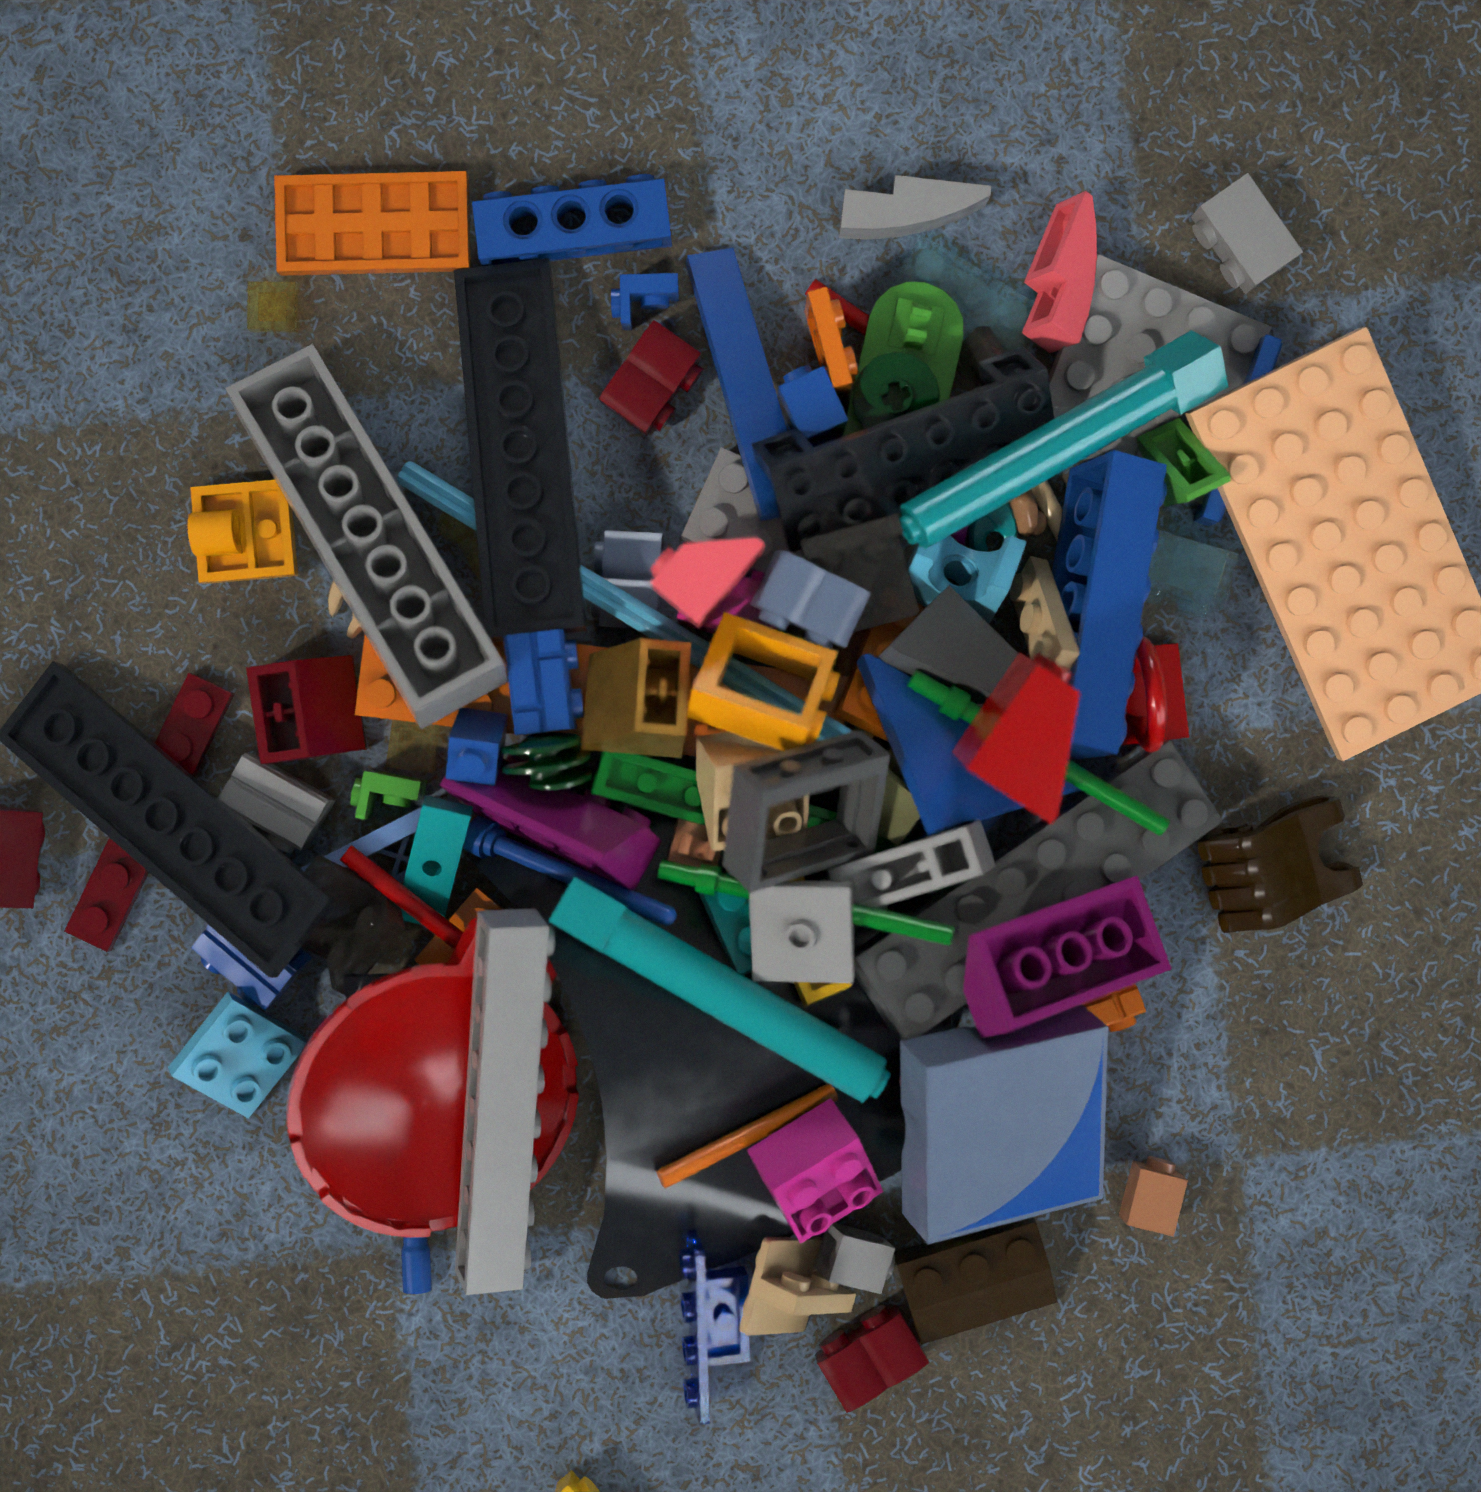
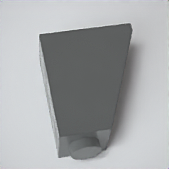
[877,585,1018,707]

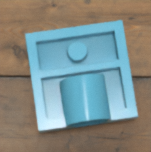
[168,991,308,1119]

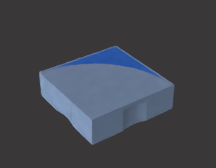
[900,1004,1108,1244]

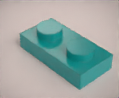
[699,872,753,975]

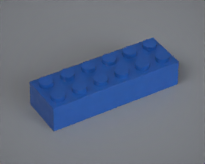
[1052,450,1167,760]

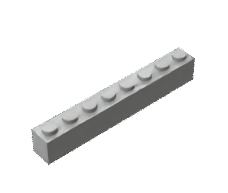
[455,909,555,1295]

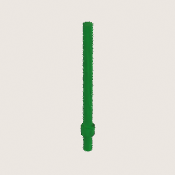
[907,669,1170,836]
[658,859,955,946]

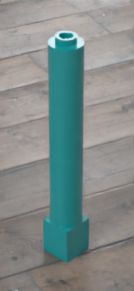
[898,330,1229,549]
[549,877,890,1102]

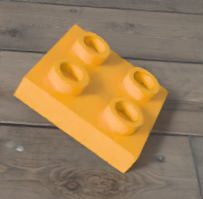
[187,480,298,584]

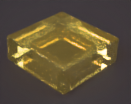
[247,281,299,333]
[386,720,441,773]

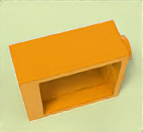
[687,612,841,751]

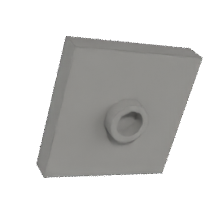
[749,881,855,983]

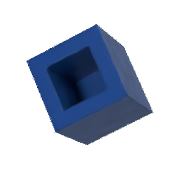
[446,707,508,786]

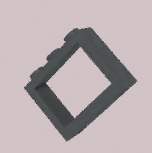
[723,730,890,893]

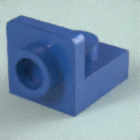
[611,273,679,330]

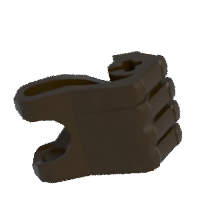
[1197,795,1363,933]

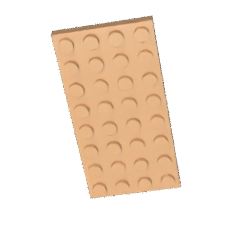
[1185,327,1481,761]

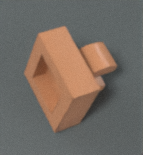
[666,819,721,867]

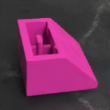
[747,1098,883,1244]

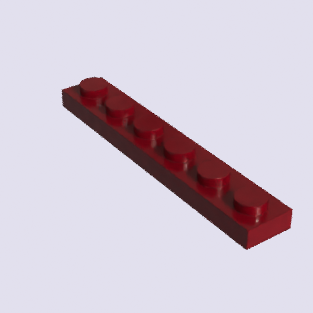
[64,673,235,952]

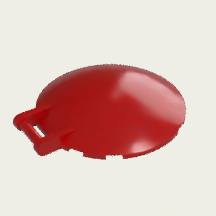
[287,918,579,1237]

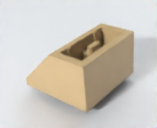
[696,731,809,851]

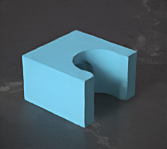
[896,535,1027,624]

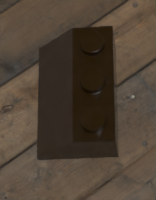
[894,1217,1057,1345]

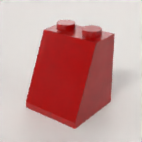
[952,652,1081,824]

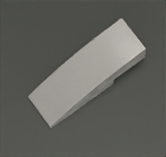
[839,175,991,240]

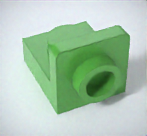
[350,769,427,820]

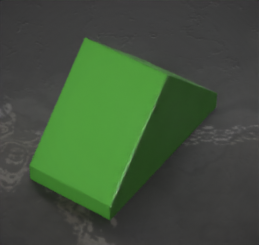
[1137,418,1231,507]

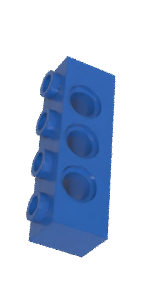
[472,174,672,266]

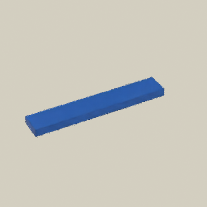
[686,248,787,522]

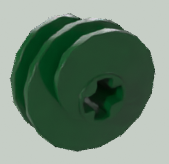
[852,352,940,429]
[501,732,592,790]

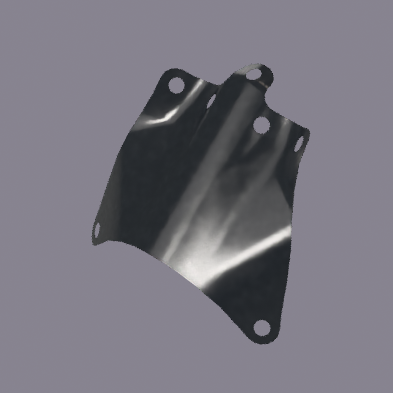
[463,785,952,1299]

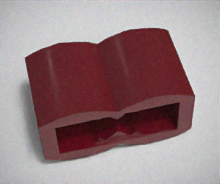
[599,320,704,436]
[815,1305,929,1413]

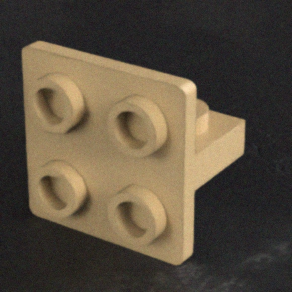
[739,1237,856,1336]

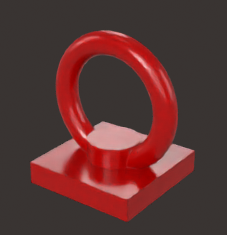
[1121,636,1189,753]

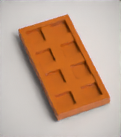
[274,171,471,276]

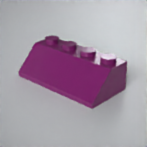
[440,754,662,891]
[963,875,1172,1038]

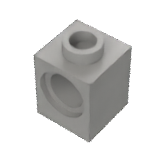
[814,1223,895,1294]

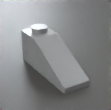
[828,820,996,908]

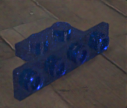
[679,1230,750,1425]

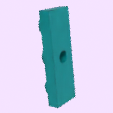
[395,795,473,925]

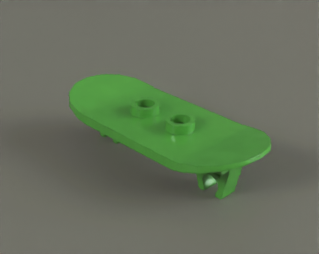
[842,282,963,437]

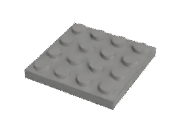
[1048,254,1271,506]

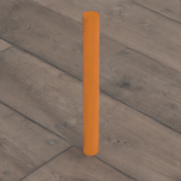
[656,1083,838,1189]

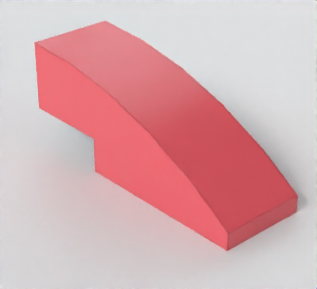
[1022,191,1097,353]

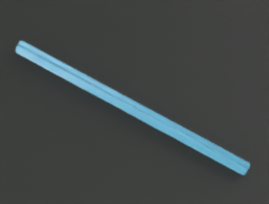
[397,461,852,741]

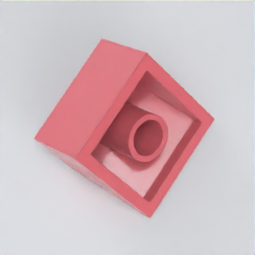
[650,537,765,629]

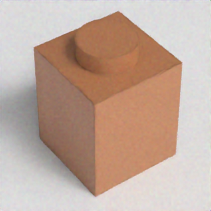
[1119,1156,1188,1237]

